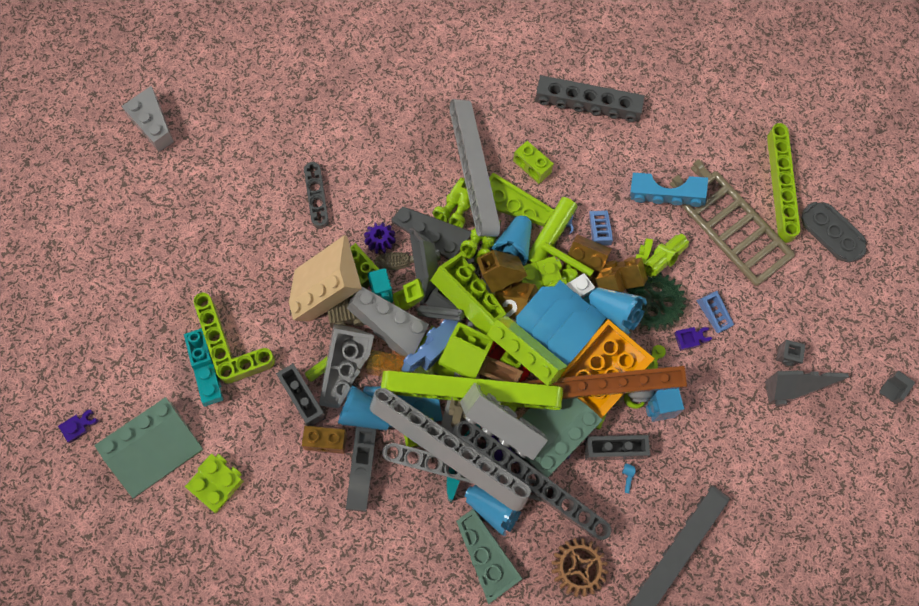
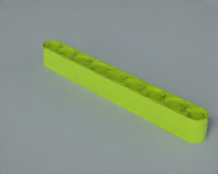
[381,371,563,410]

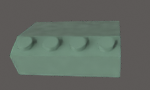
[94,397,204,498]
[509,398,602,478]

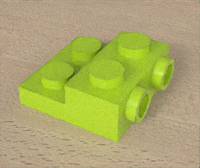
[520,256,567,290]
[185,453,244,513]

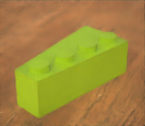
[430,251,506,335]

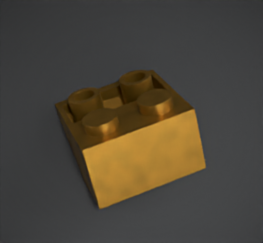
[560,234,611,286]
[476,250,527,293]

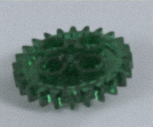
[626,272,687,332]

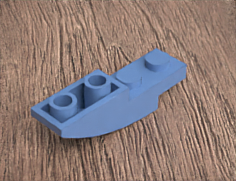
[401,320,458,373]

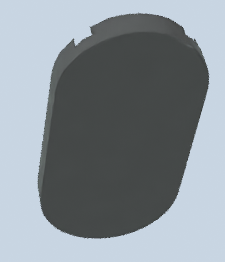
[801,202,867,262]

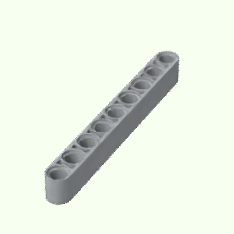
[449,99,500,237]
[370,388,531,511]
[382,443,551,502]

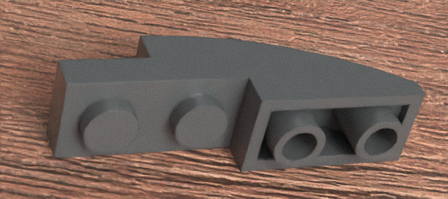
[346,427,376,512]

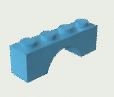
[630,172,708,207]

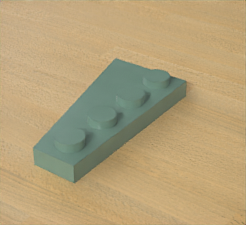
[456,509,523,605]

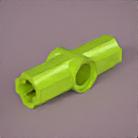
[644,233,689,277]

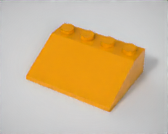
[560,319,654,419]

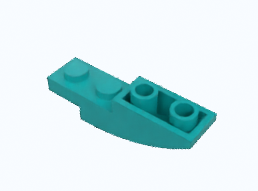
[184,328,223,407]

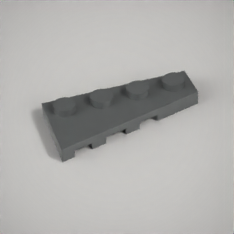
[391,206,471,260]

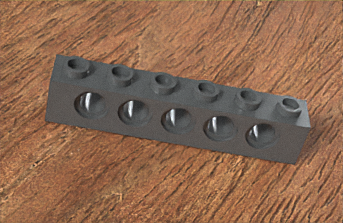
[535,75,645,122]

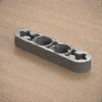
[304,162,329,229]

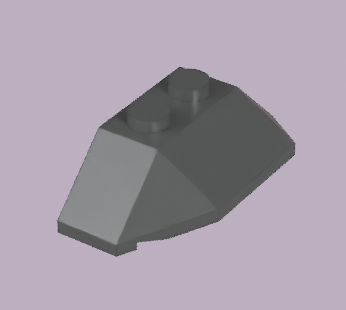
[409,228,440,305]

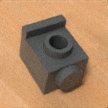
[776,340,806,366]

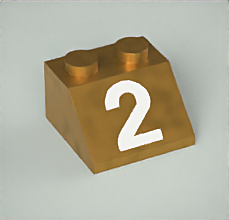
[494,282,538,323]

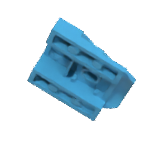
[516,280,606,366]

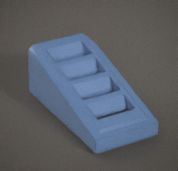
[589,211,613,246]
[696,291,734,333]

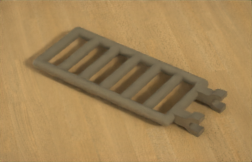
[670,159,795,286]

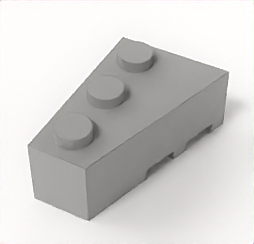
[122,86,174,152]

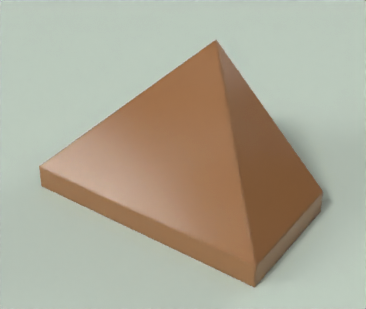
[479,356,523,382]

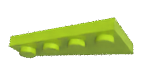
[489,173,554,227]

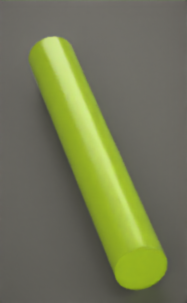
[541,242,594,277]

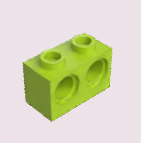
[513,141,554,184]

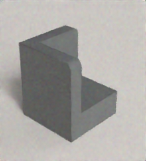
[879,370,915,404]

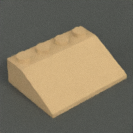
[289,235,362,321]

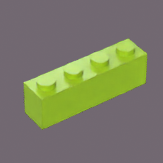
[487,316,568,386]

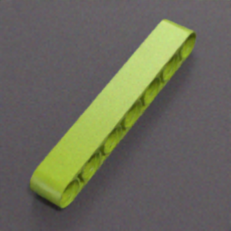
[767,123,800,243]

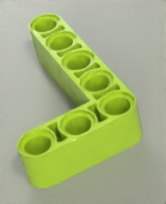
[193,292,276,384]

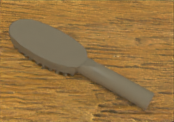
[375,252,441,270]

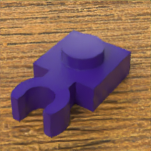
[674,327,712,351]
[58,409,98,443]

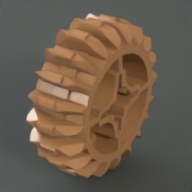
[551,538,608,597]

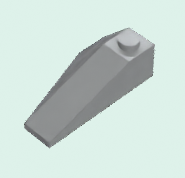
[319,324,374,408]

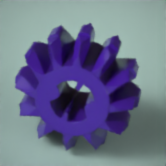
[364,222,396,254]

